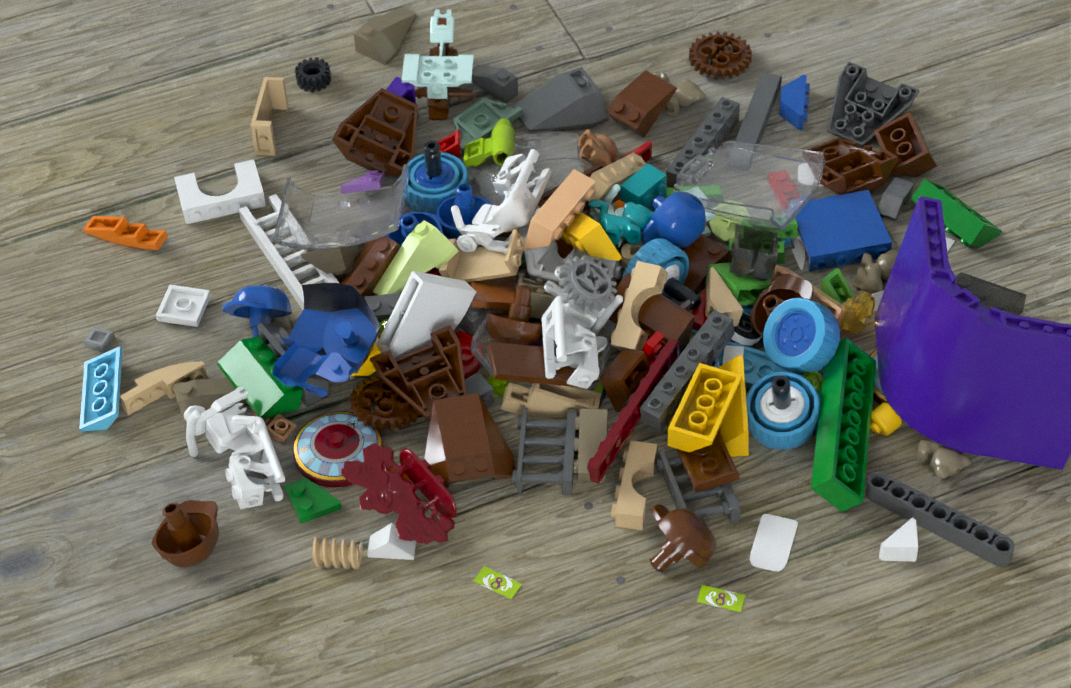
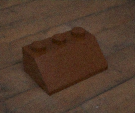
[874,112,937,176]
[339,233,401,297]

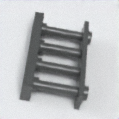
[512,408,577,495]
[655,448,740,523]

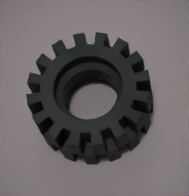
[295,57,331,92]

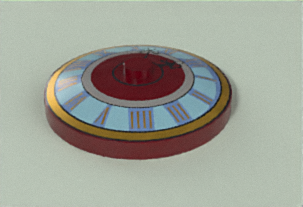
[293,411,383,487]

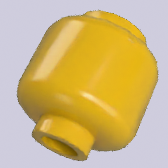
[870,403,902,436]

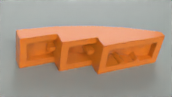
[83,216,168,250]

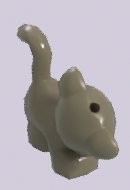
[653,72,706,116]
[852,250,898,295]
[916,435,972,478]

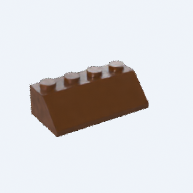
[609,273,695,354]

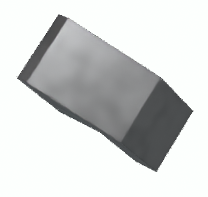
[877,177,915,220]

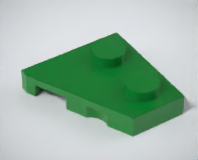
[284,478,342,524]

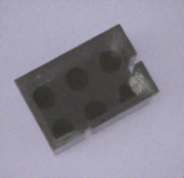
[729,224,778,281]

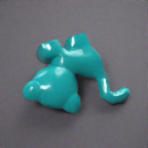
[588,199,654,244]

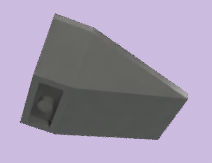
[827,61,919,147]
[512,67,609,133]

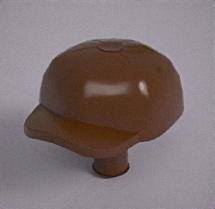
[750,274,814,338]
[487,285,543,346]
[152,500,219,568]
[650,504,716,573]

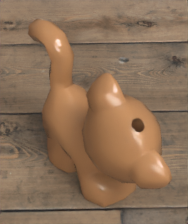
[578,130,620,166]

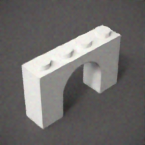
[174,160,266,224]

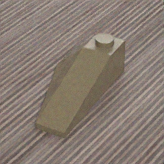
[354,7,417,65]
[301,221,367,275]
[173,378,248,430]

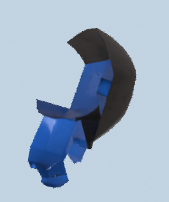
[273,283,380,397]

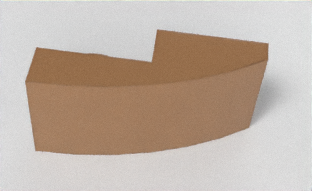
[252,413,297,443]

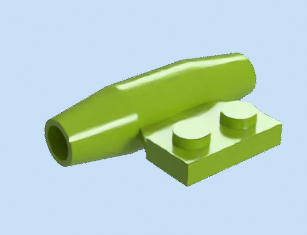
[463,118,516,167]

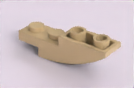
[120,361,208,415]

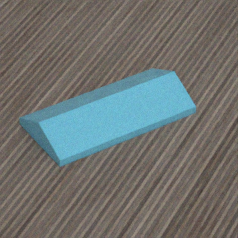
[80,346,122,432]

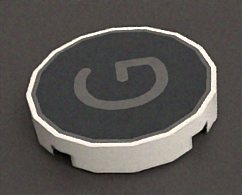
[731,312,762,346]

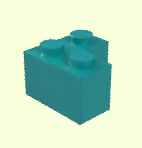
[620,164,667,212]

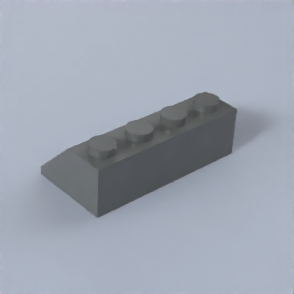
[258,323,330,407]

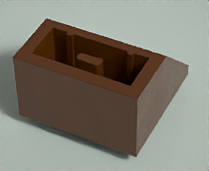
[600,349,650,412]

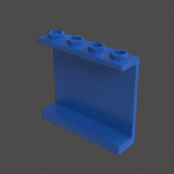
[788,190,892,272]

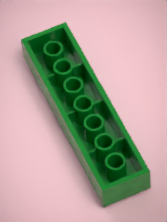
[811,337,876,512]

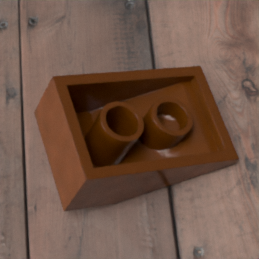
[606,70,677,138]
[680,234,729,295]

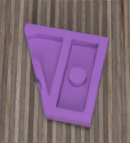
[340,170,385,194]

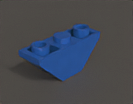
[780,75,810,130]

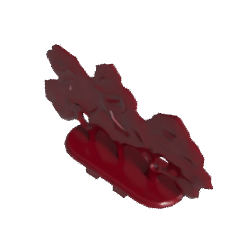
[341,443,457,544]

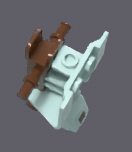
[402,10,474,120]

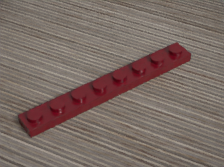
[587,339,680,484]

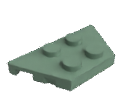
[453,98,523,155]

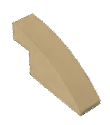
[500,382,601,418]

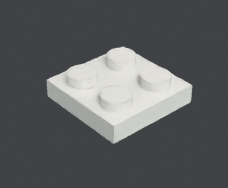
[156,285,211,327]

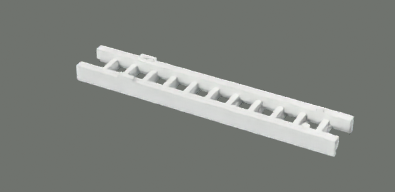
[239,194,382,380]

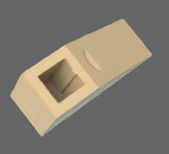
[705,267,743,326]

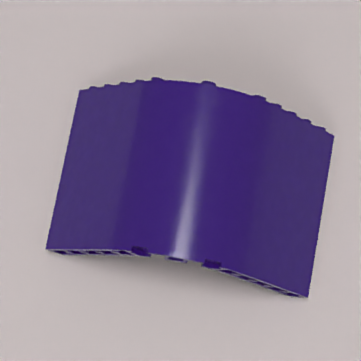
[874,196,1071,470]

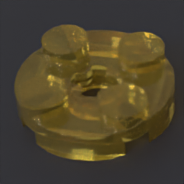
[841,290,875,334]

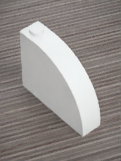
[377,271,476,358]

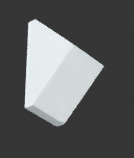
[879,518,918,561]
[367,523,417,560]

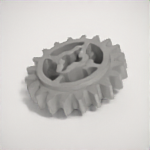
[558,255,617,312]

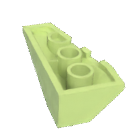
[373,220,458,295]

